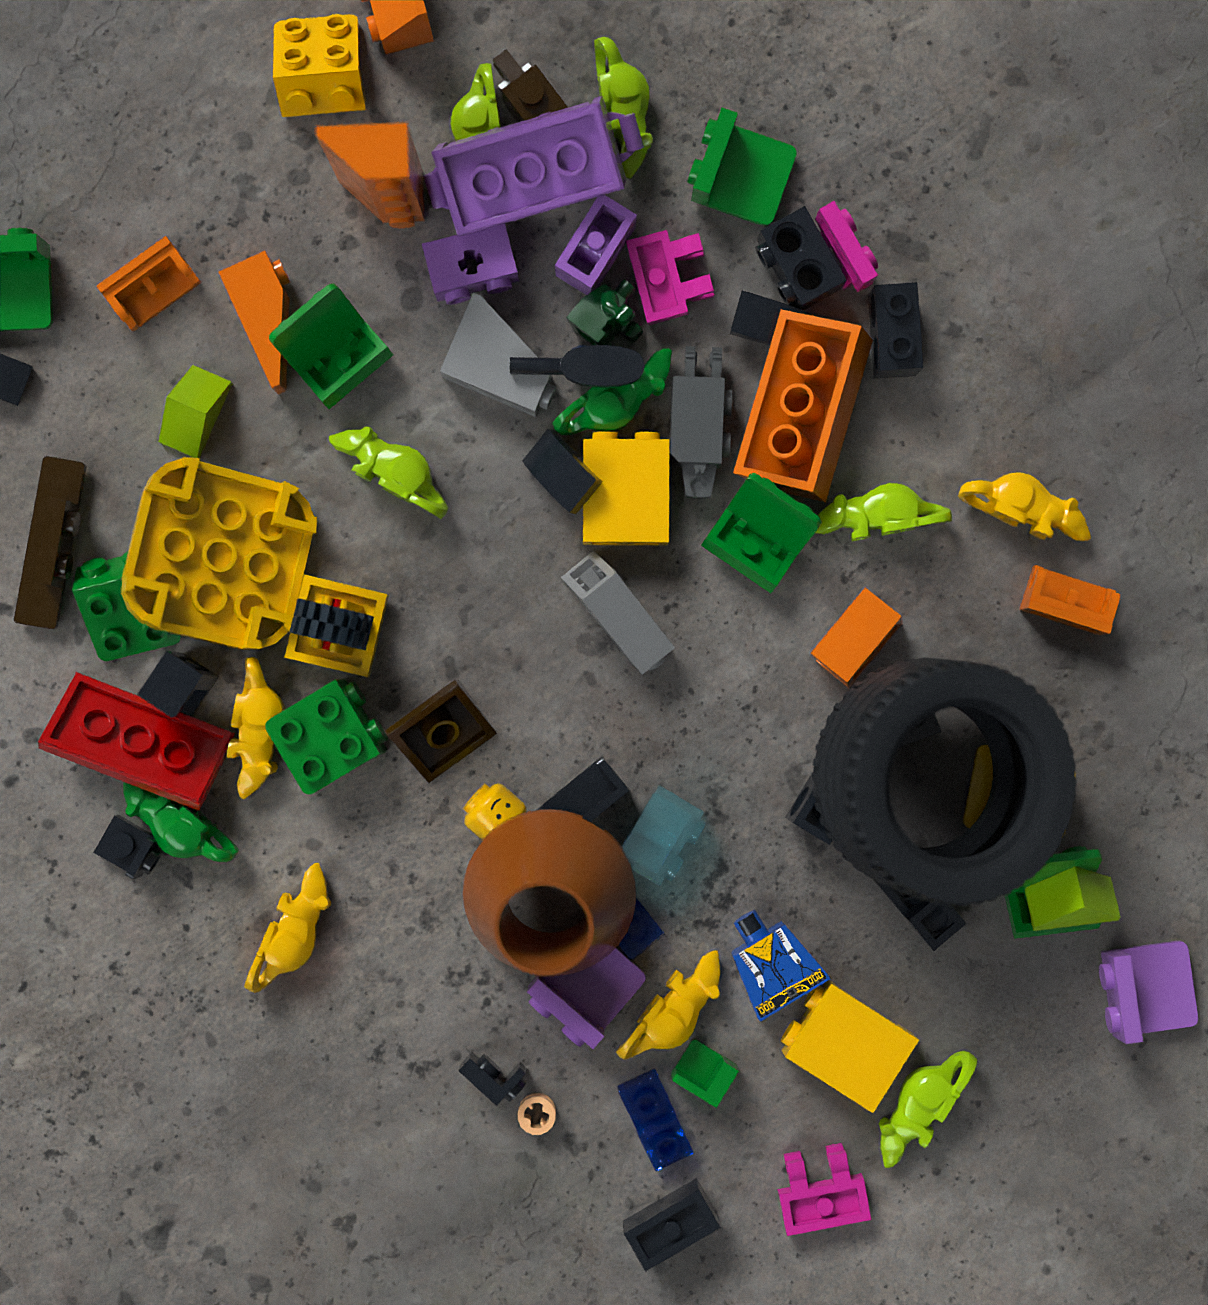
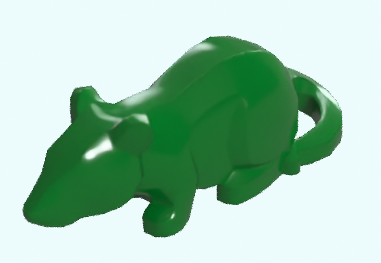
[552,348,672,436]
[123,782,239,863]

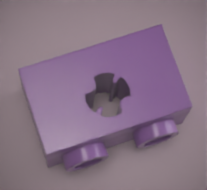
[555,195,637,295]
[422,223,519,305]

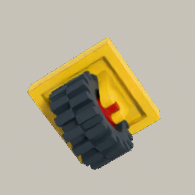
[284,574,389,677]

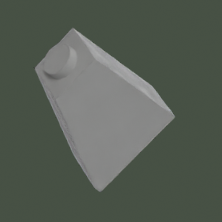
[440,293,556,417]
[561,551,675,675]

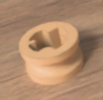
[518,1093,556,1135]

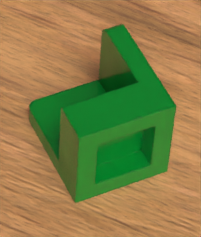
[671,1038,739,1108]

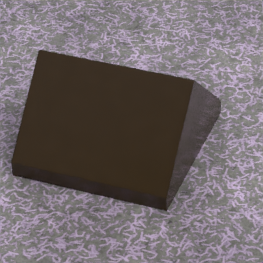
[385,680,497,783]

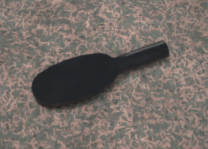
[510,345,645,388]

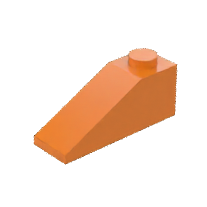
[218,251,291,395]

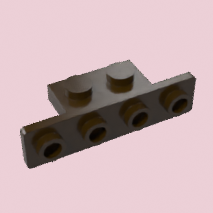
[14,456,87,630]

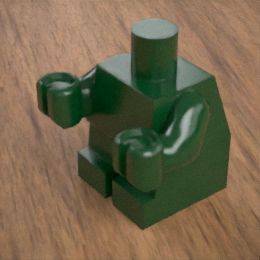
[566,279,643,346]

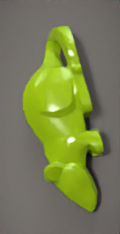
[594,37,653,179]
[451,63,501,141]
[329,426,448,519]
[815,483,952,542]
[879,1051,977,1168]

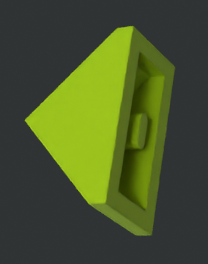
[158,365,233,458]
[1025,866,1121,931]

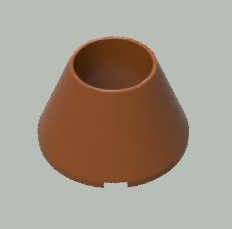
[463,809,636,976]

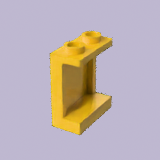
[583,432,669,546]
[781,980,919,1113]

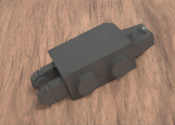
[669,346,732,499]

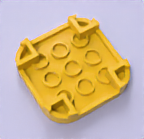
[121,457,317,650]

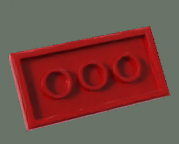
[38,672,235,811]

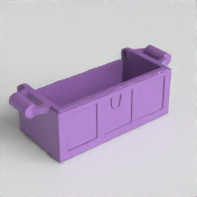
[423,96,644,237]

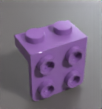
[1099,941,1198,1044]
[527,948,645,1049]

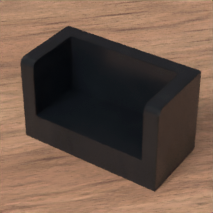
[137,651,219,717]
[536,756,629,822]
[623,1178,721,1272]

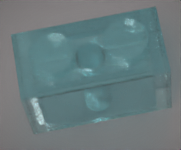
[621,784,706,886]

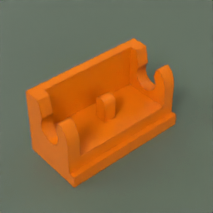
[96,236,202,332]
[1019,565,1120,636]
[811,588,903,688]

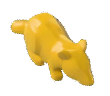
[958,472,1091,541]
[227,657,286,799]
[244,863,331,993]
[616,950,721,1060]

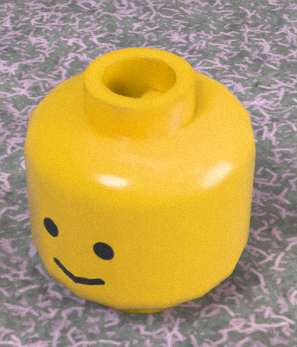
[463,783,527,840]

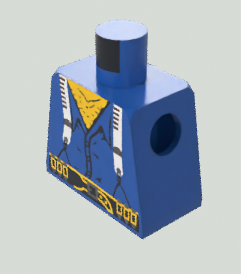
[731,910,830,1022]

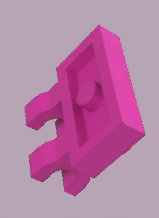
[815,201,878,293]
[626,230,715,326]
[777,1143,871,1236]

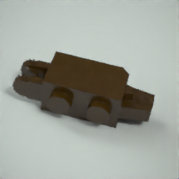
[493,49,568,123]

